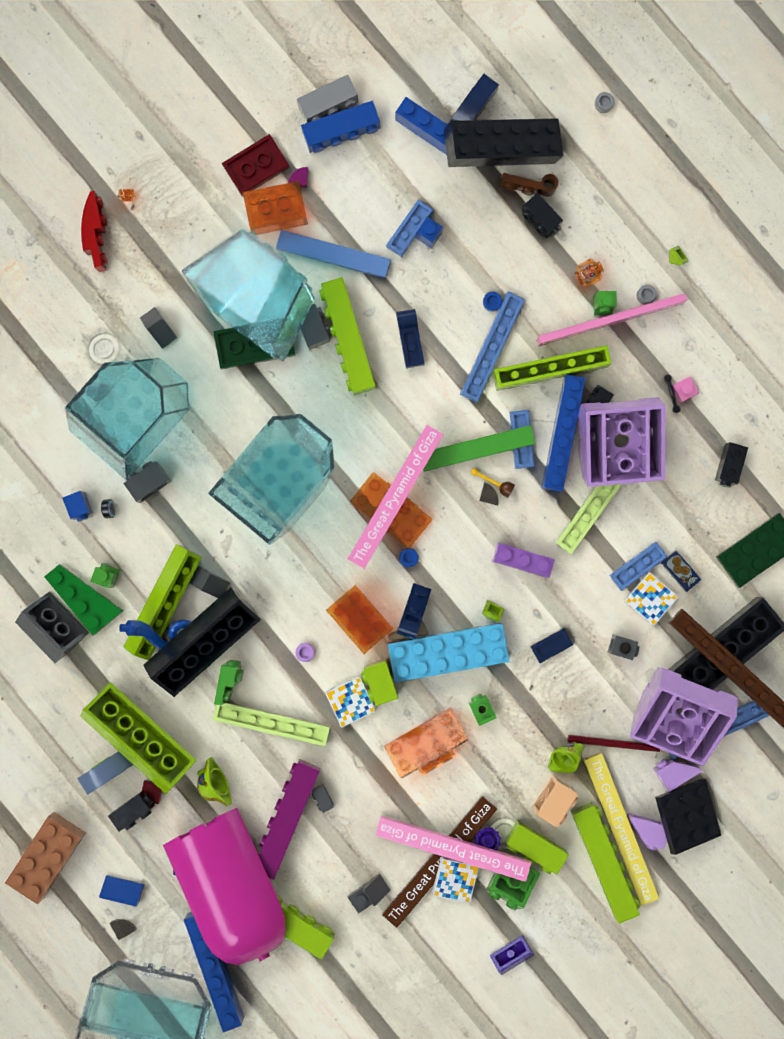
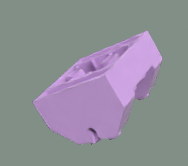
[578,397,666,487]
[630,667,738,766]

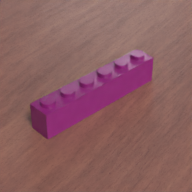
[258,759,321,880]

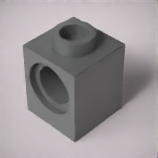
[607,634,639,660]

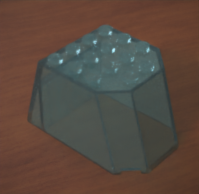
[181,229,315,361]
[65,358,190,481]
[208,414,335,545]

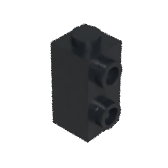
[522,192,563,238]
[715,442,749,488]
[108,790,155,832]

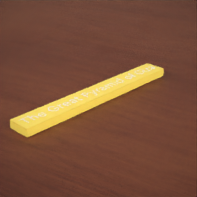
[583,753,659,906]

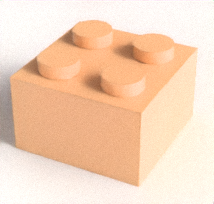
[532,775,578,828]

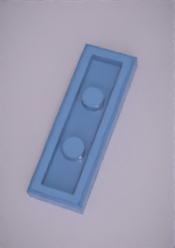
[386,199,434,258]
[509,410,535,469]
[609,542,667,591]

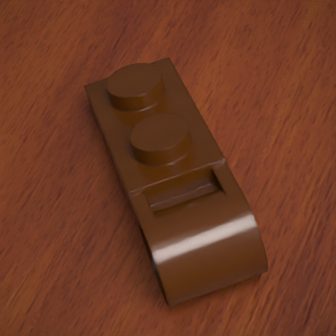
[500,173,559,197]

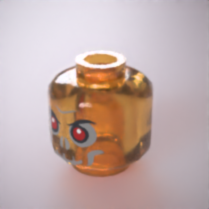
[574,258,604,287]

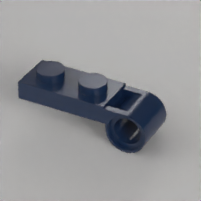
[396,309,425,369]
[397,583,432,640]

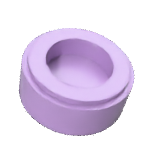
[295,643,315,662]

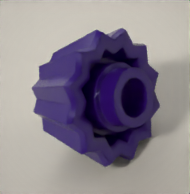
[475,827,501,851]

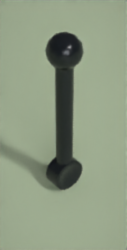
[664,374,681,413]

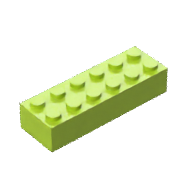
[80,682,197,794]

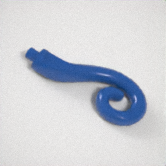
[119,620,192,649]

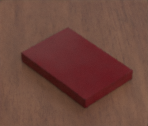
[222,134,290,197]

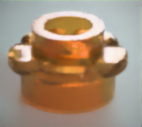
[117,189,136,202]

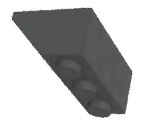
[15,591,89,663]

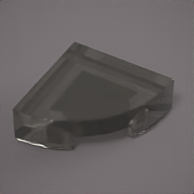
[479,482,499,506]
[109,919,137,940]

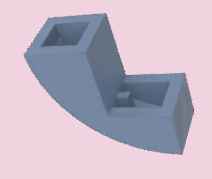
[77,751,133,795]

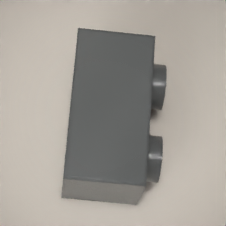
[311,784,334,813]

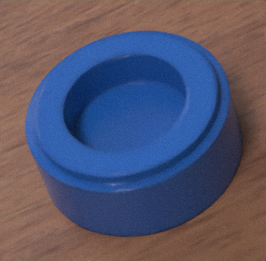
[483,292,502,312]
[399,548,419,567]

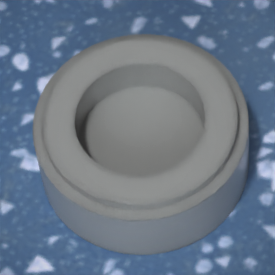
[594,92,614,113]
[636,285,657,305]

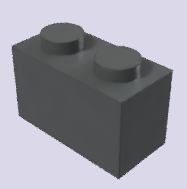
[294,303,332,350]
[123,461,171,503]

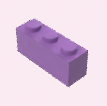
[492,543,555,578]

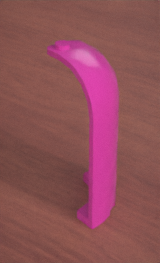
[163,808,285,965]

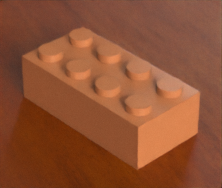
[5,812,86,905]

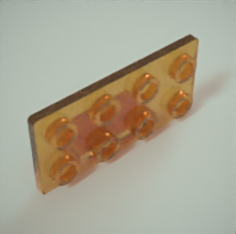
[350,472,432,548]
[384,708,468,778]

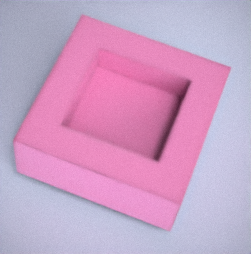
[672,376,699,403]

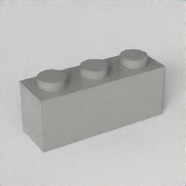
[297,75,358,123]

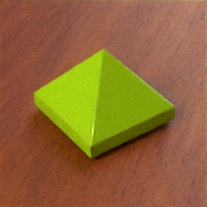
[669,246,688,266]
[482,600,504,622]

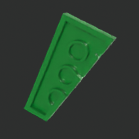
[44,564,124,636]

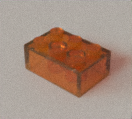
[243,181,308,236]
[326,584,393,654]

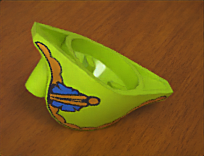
[548,742,584,773]
[197,757,232,806]

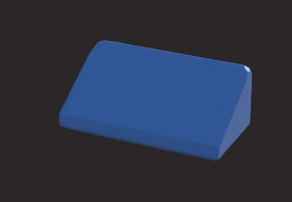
[99,875,144,906]

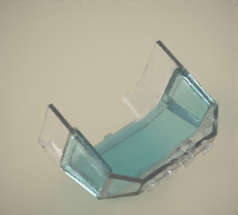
[75,958,212,1039]

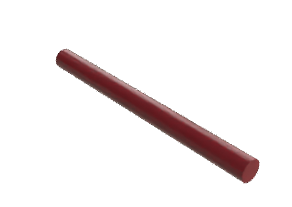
[567,735,660,752]

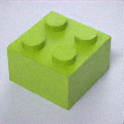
[361,658,398,706]

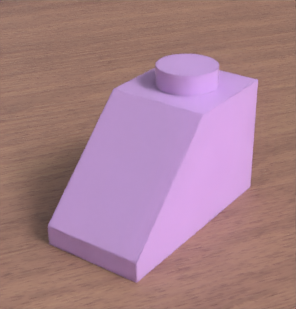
[653,759,702,792]
[627,813,667,851]

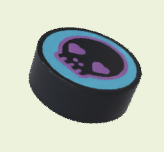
[101,499,115,519]

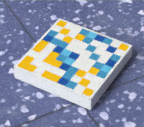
[624,572,678,626]
[325,676,376,728]
[432,856,479,903]

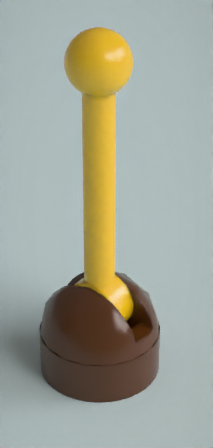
[471,468,515,498]

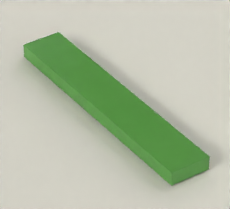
[423,425,536,472]

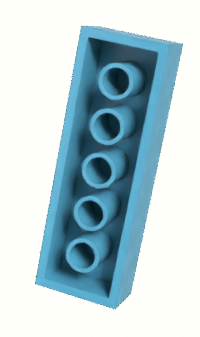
[388,623,509,683]

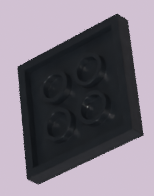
[655,779,722,855]

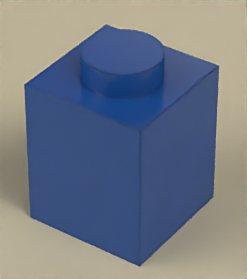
[416,217,443,249]
[62,491,93,522]

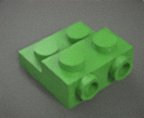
[214,660,244,706]
[486,853,540,911]

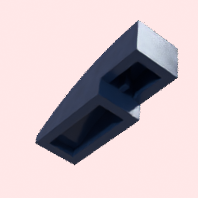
[450,73,499,121]

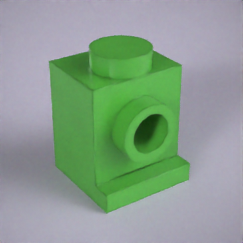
[593,291,617,315]
[90,563,120,588]
[469,694,497,726]

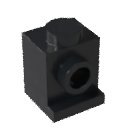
[586,385,614,403]

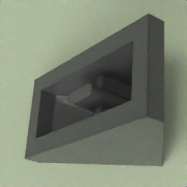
[140,307,178,349]
[189,565,230,598]

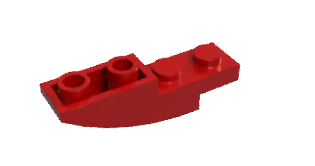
[81,191,108,272]

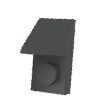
[348,874,390,914]

